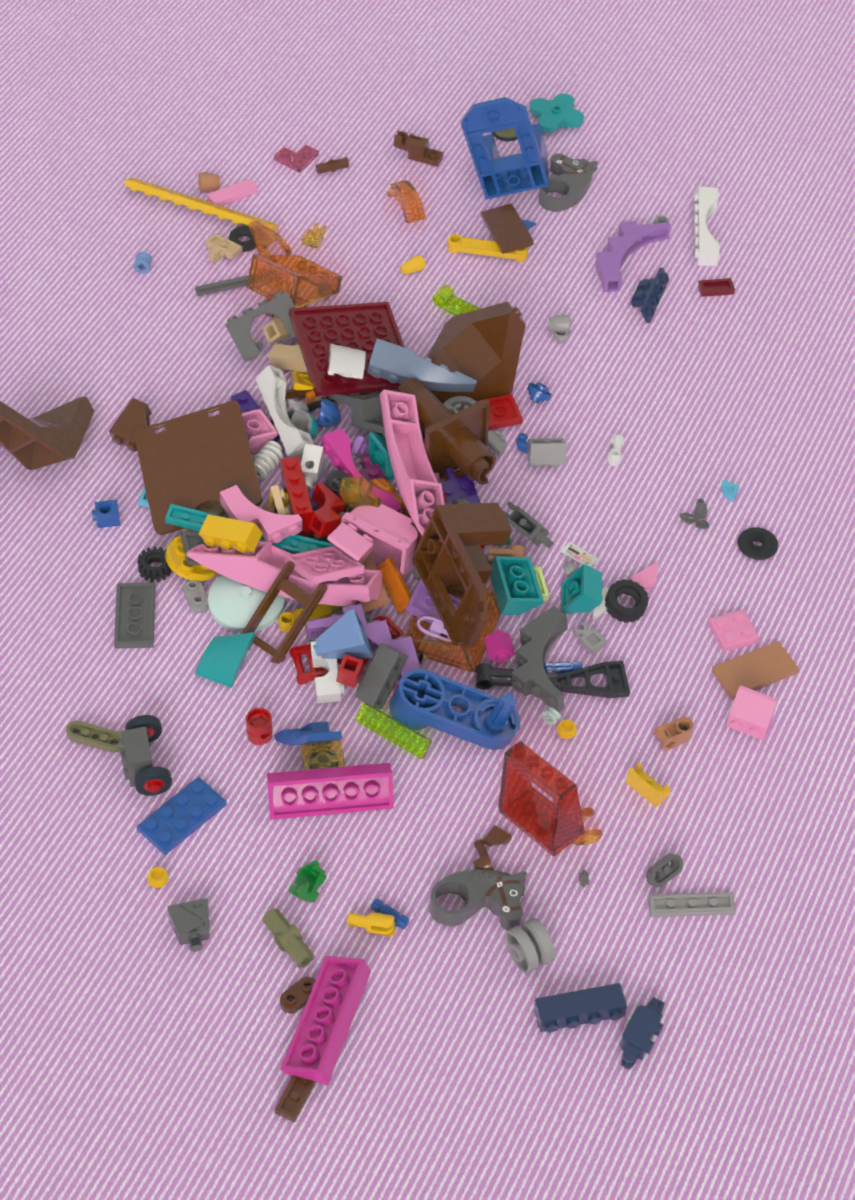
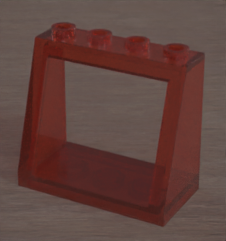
[498,741,585,857]

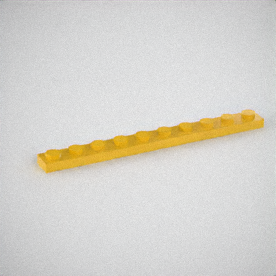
[124,178,279,234]

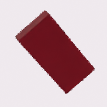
[698,278,735,297]

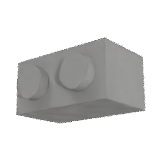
[527,438,567,467]

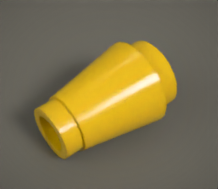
[400,255,426,275]

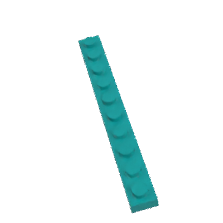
[165,504,335,554]

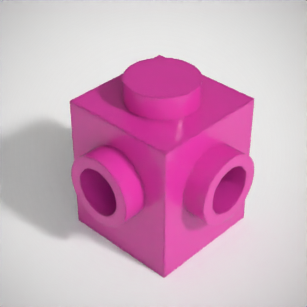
[484,629,515,664]

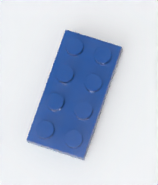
[137,776,227,855]

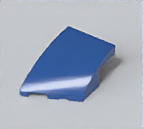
[274,721,343,746]

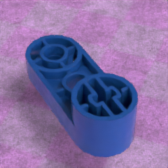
[389,669,520,750]

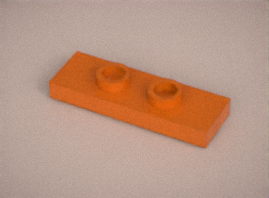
[377,557,412,614]

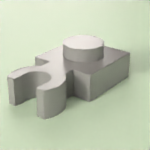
[573,622,607,654]

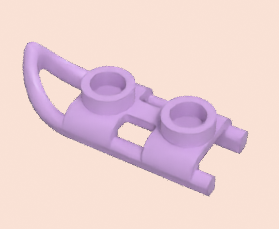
[417,616,461,647]

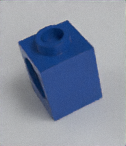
[92,500,120,528]

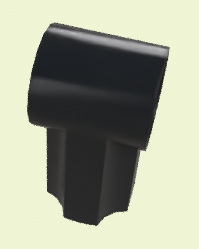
[475,663,514,690]

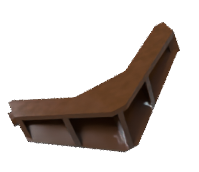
[427,301,526,404]
[0,397,95,470]

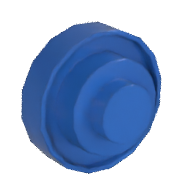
[527,382,552,403]

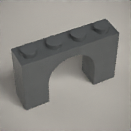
[225,291,296,362]

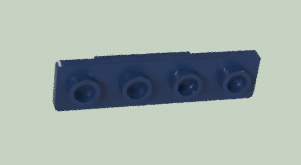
[630,268,669,323]

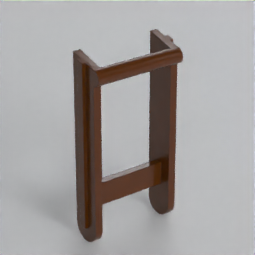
[241,561,327,664]

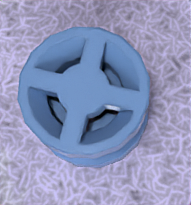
[133,252,152,273]

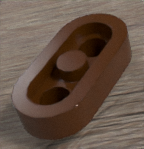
[280,977,316,1014]

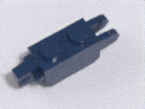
[620,997,665,1069]

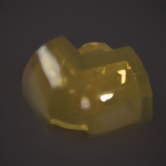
[339,477,381,509]

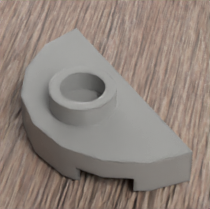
[488,430,506,457]

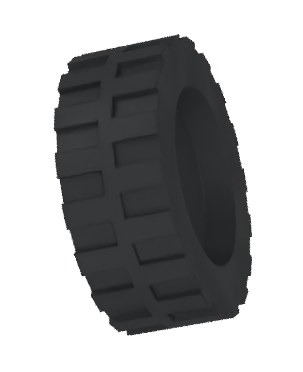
[605,579,649,623]

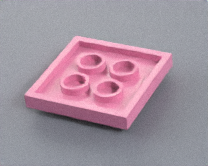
[285,546,364,585]

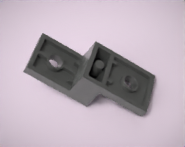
[328,391,385,436]

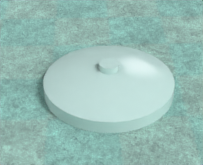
[208,575,285,633]

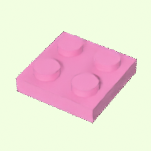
[708,609,760,652]

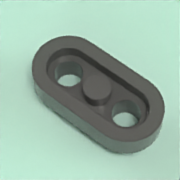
[646,853,683,887]

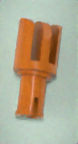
[369,478,405,508]

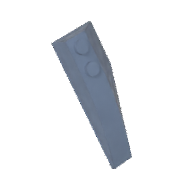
[367,338,477,392]

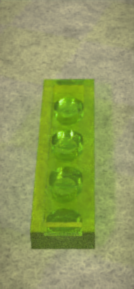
[355,703,432,759]

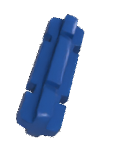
[544,662,582,674]
[371,898,410,929]

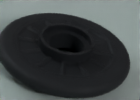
[737,527,778,560]

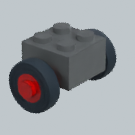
[119,715,172,796]

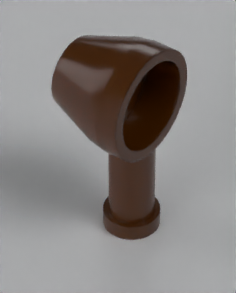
[473,839,494,870]

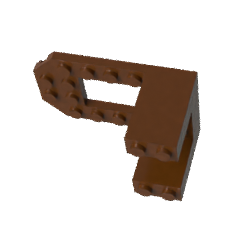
[412,502,512,648]

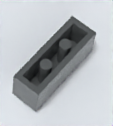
[355,643,409,709]

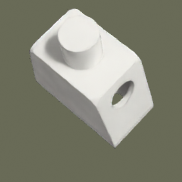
[301,444,325,491]

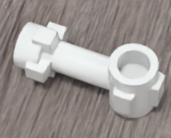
[607,435,625,466]

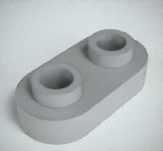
[183,580,208,613]

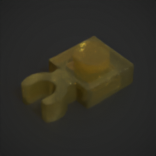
[302,223,326,249]

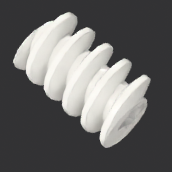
[254,441,283,480]

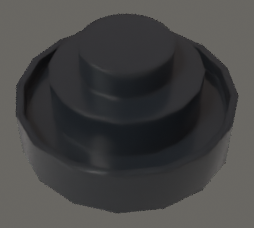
[325,471,353,498]

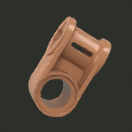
[653,717,693,751]

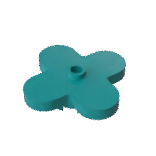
[529,93,584,133]

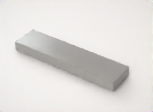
[648,892,736,917]

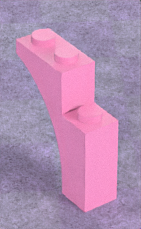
[220,485,302,544]

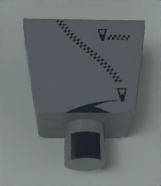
[167,898,210,952]

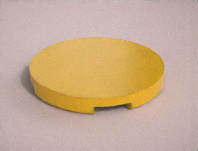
[165,535,218,581]

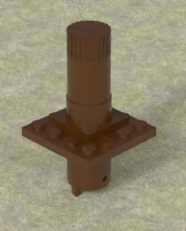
[396,378,496,485]

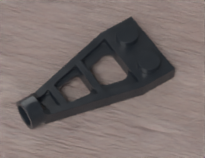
[548,661,630,698]

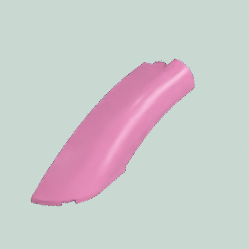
[380,390,445,536]
[187,541,382,606]

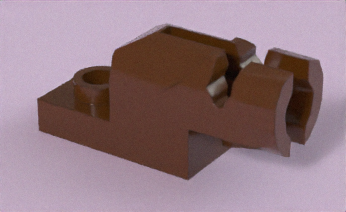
[393,130,444,167]

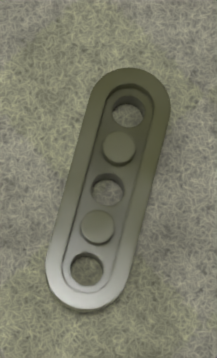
[66,721,122,753]

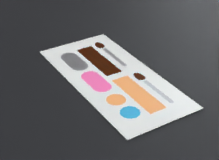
[560,542,599,567]

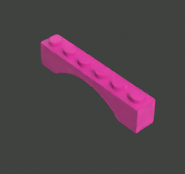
[321,428,402,513]

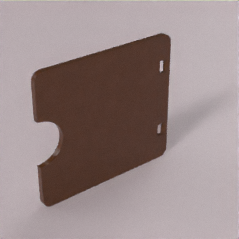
[134,401,263,535]

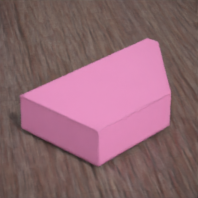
[630,562,658,591]

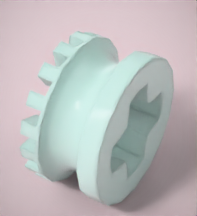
[541,706,562,725]

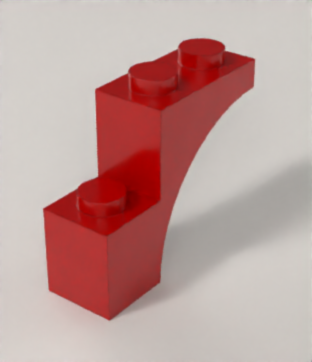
[308,482,346,537]
[336,651,373,688]

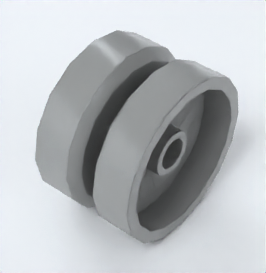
[505,917,556,974]

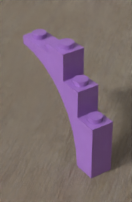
[595,221,671,292]
[306,604,421,682]

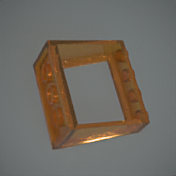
[246,254,343,308]
[403,585,501,672]

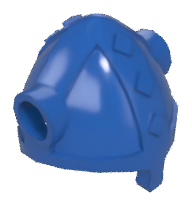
[316,397,341,428]

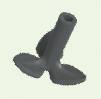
[679,498,709,529]

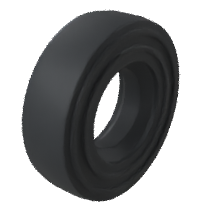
[229,226,259,252]

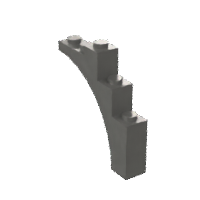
[511,606,568,712]

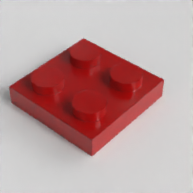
[478,394,523,430]

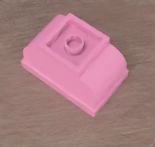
[341,504,418,581]

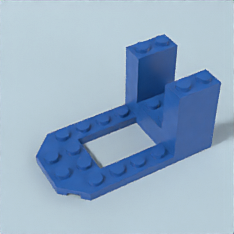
[461,97,549,199]

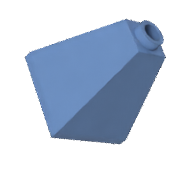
[313,609,374,659]

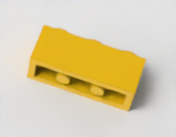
[198,515,263,553]

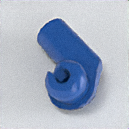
[516,433,528,454]

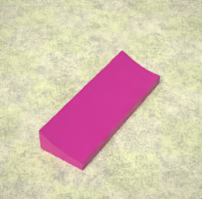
[267,763,394,820]
[280,956,371,1086]

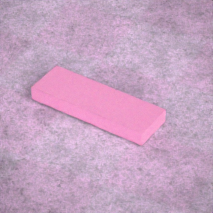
[207,178,258,206]

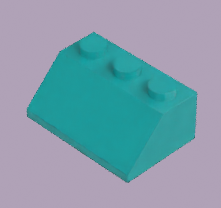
[490,556,544,616]

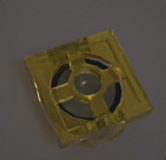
[300,740,346,770]

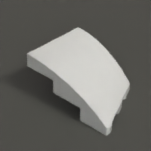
[327,344,366,379]

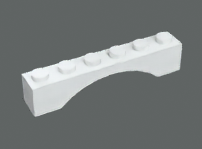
[694,186,719,266]
[255,365,314,461]

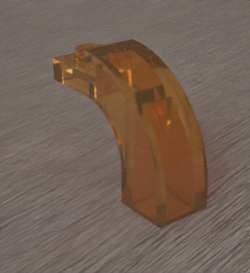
[386,180,426,223]

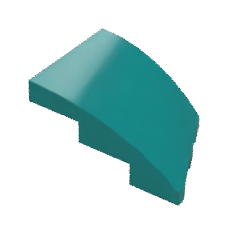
[195,632,256,688]

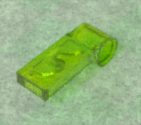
[432,285,481,315]

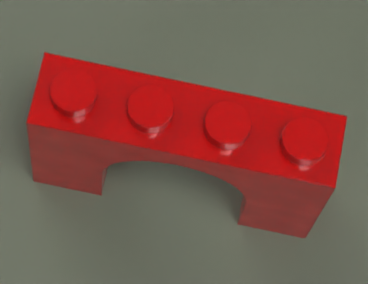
[280,456,314,539]

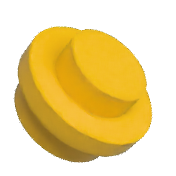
[557,720,577,739]
[147,867,169,888]

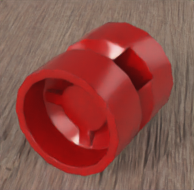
[246,708,273,745]

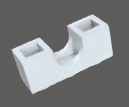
[311,641,344,704]

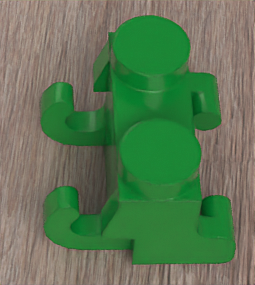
[289,860,327,903]

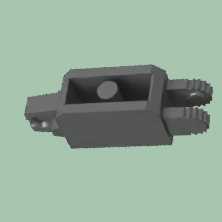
[502,501,554,549]

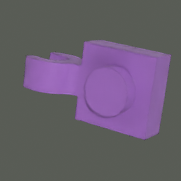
[351,435,369,457]

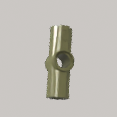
[262,908,314,968]

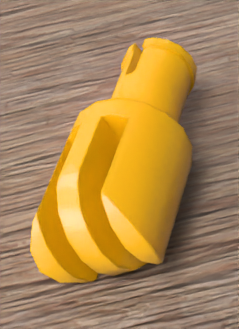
[347,912,395,937]

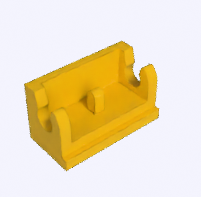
[626,762,670,807]

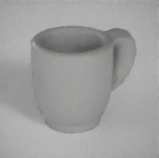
[549,315,570,342]

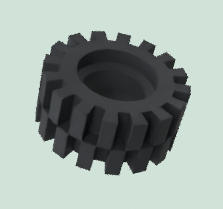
[137,546,172,582]

